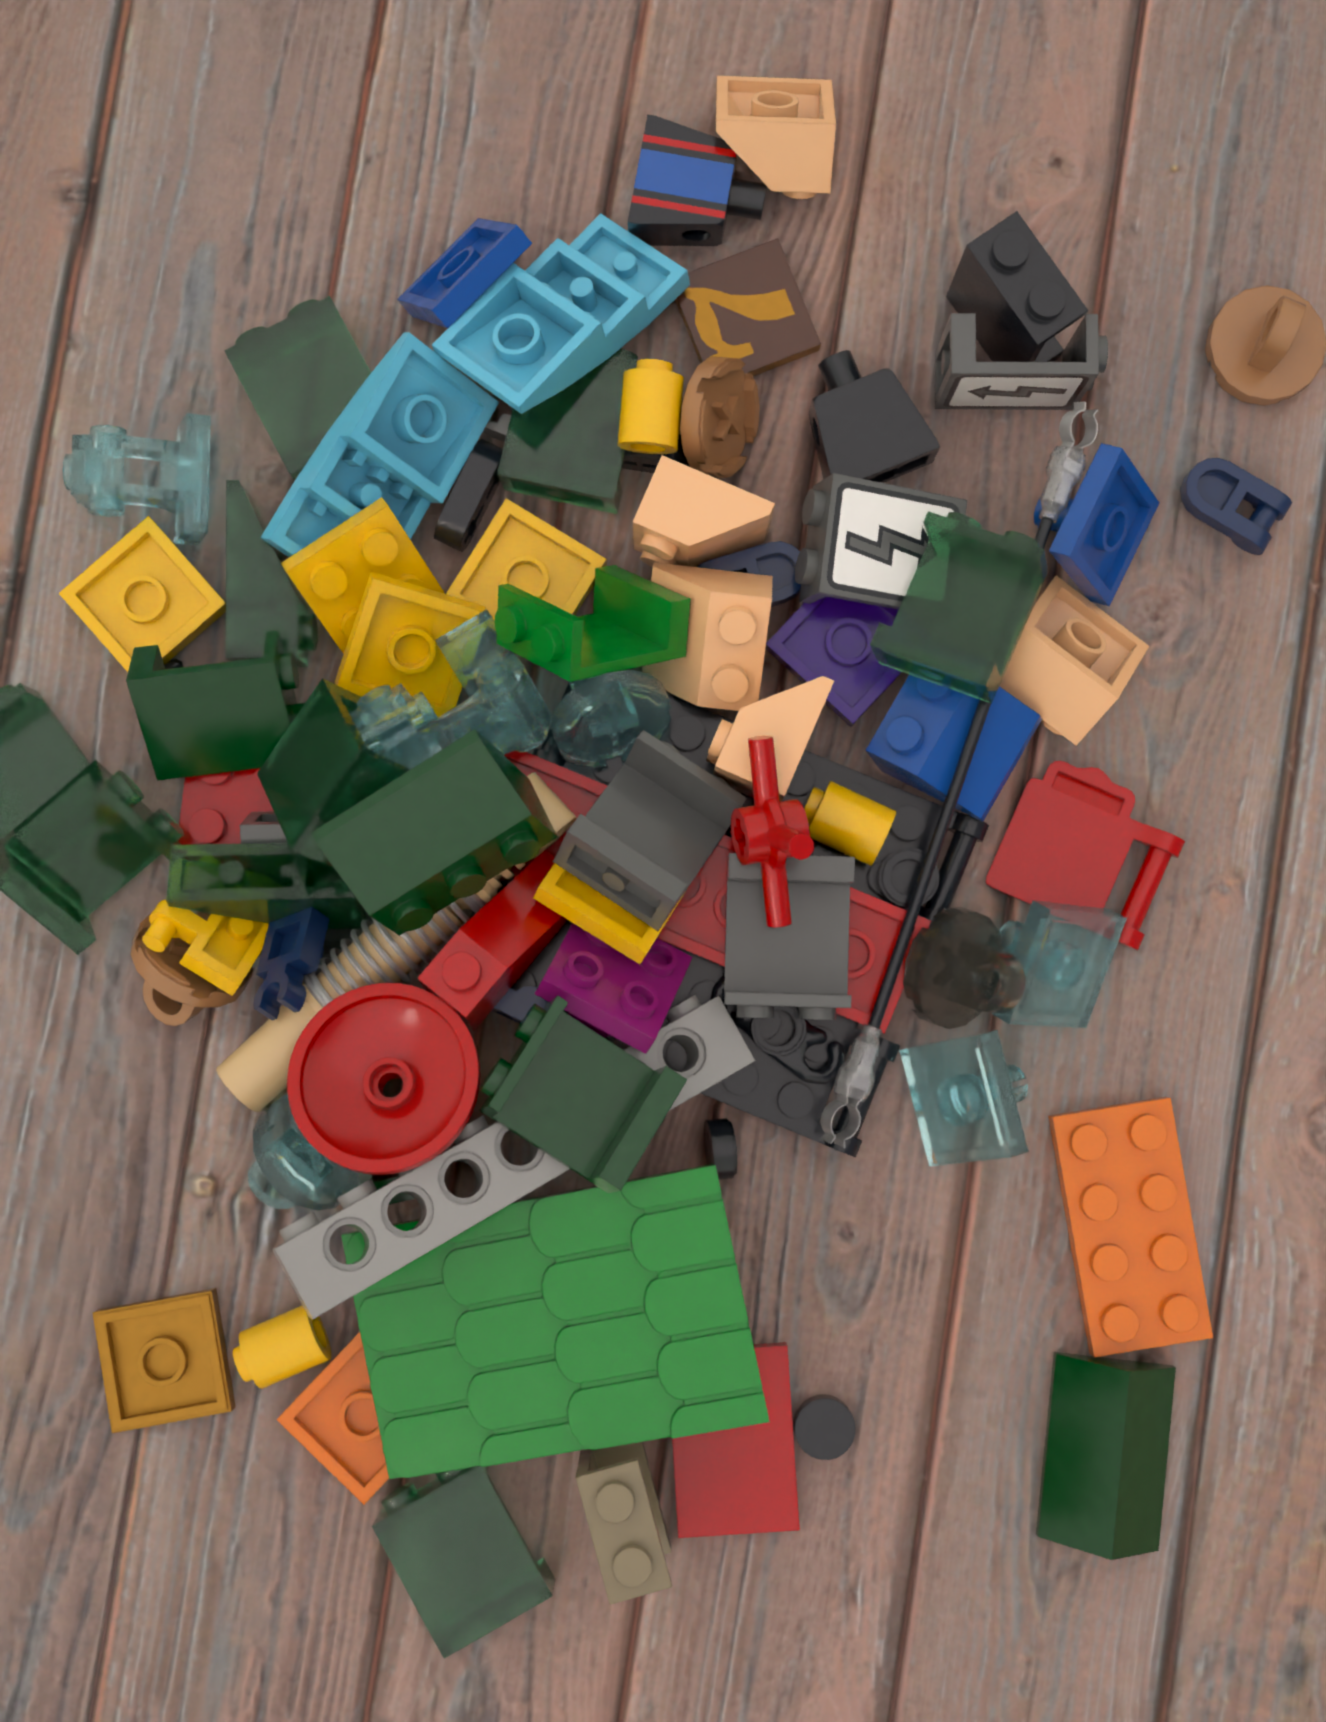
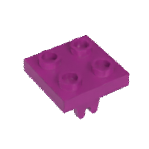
[535,923,693,1054]

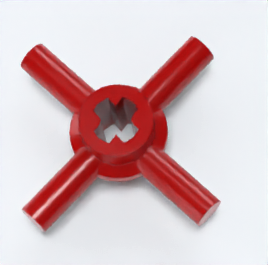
[731,736,814,928]

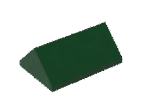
[1036,1352,1176,1560]

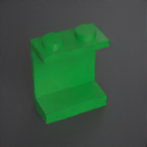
[494,565,690,682]

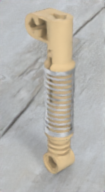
[216,772,577,1113]

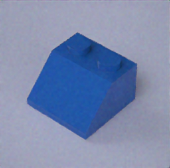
[866,647,1042,822]

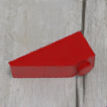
[417,850,567,1031]

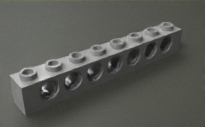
[272,994,756,1319]

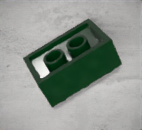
[311,729,558,936]

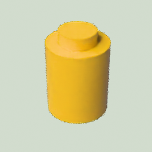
[617,359,684,454]
[804,781,897,866]
[233,1305,332,1389]

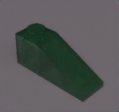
[225,480,318,667]
[166,842,366,929]

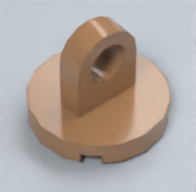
[1205,285,1326,406]
[679,357,760,478]
[130,911,253,1026]

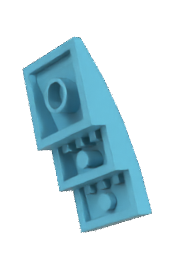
[432,213,690,414]
[260,332,499,557]

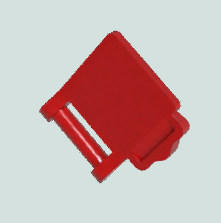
[985,761,1185,951]

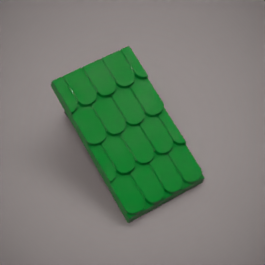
[341,1164,770,1479]

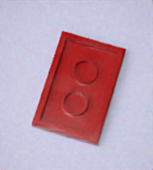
[672,1342,800,1538]

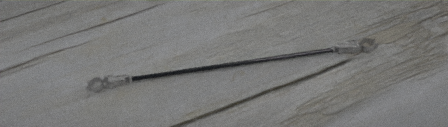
[821,401,1098,1148]

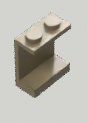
[576,1442,672,1605]

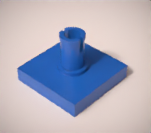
[397,218,532,328]
[1034,443,1159,606]

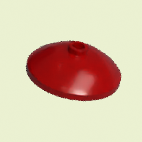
[287,983,481,1175]

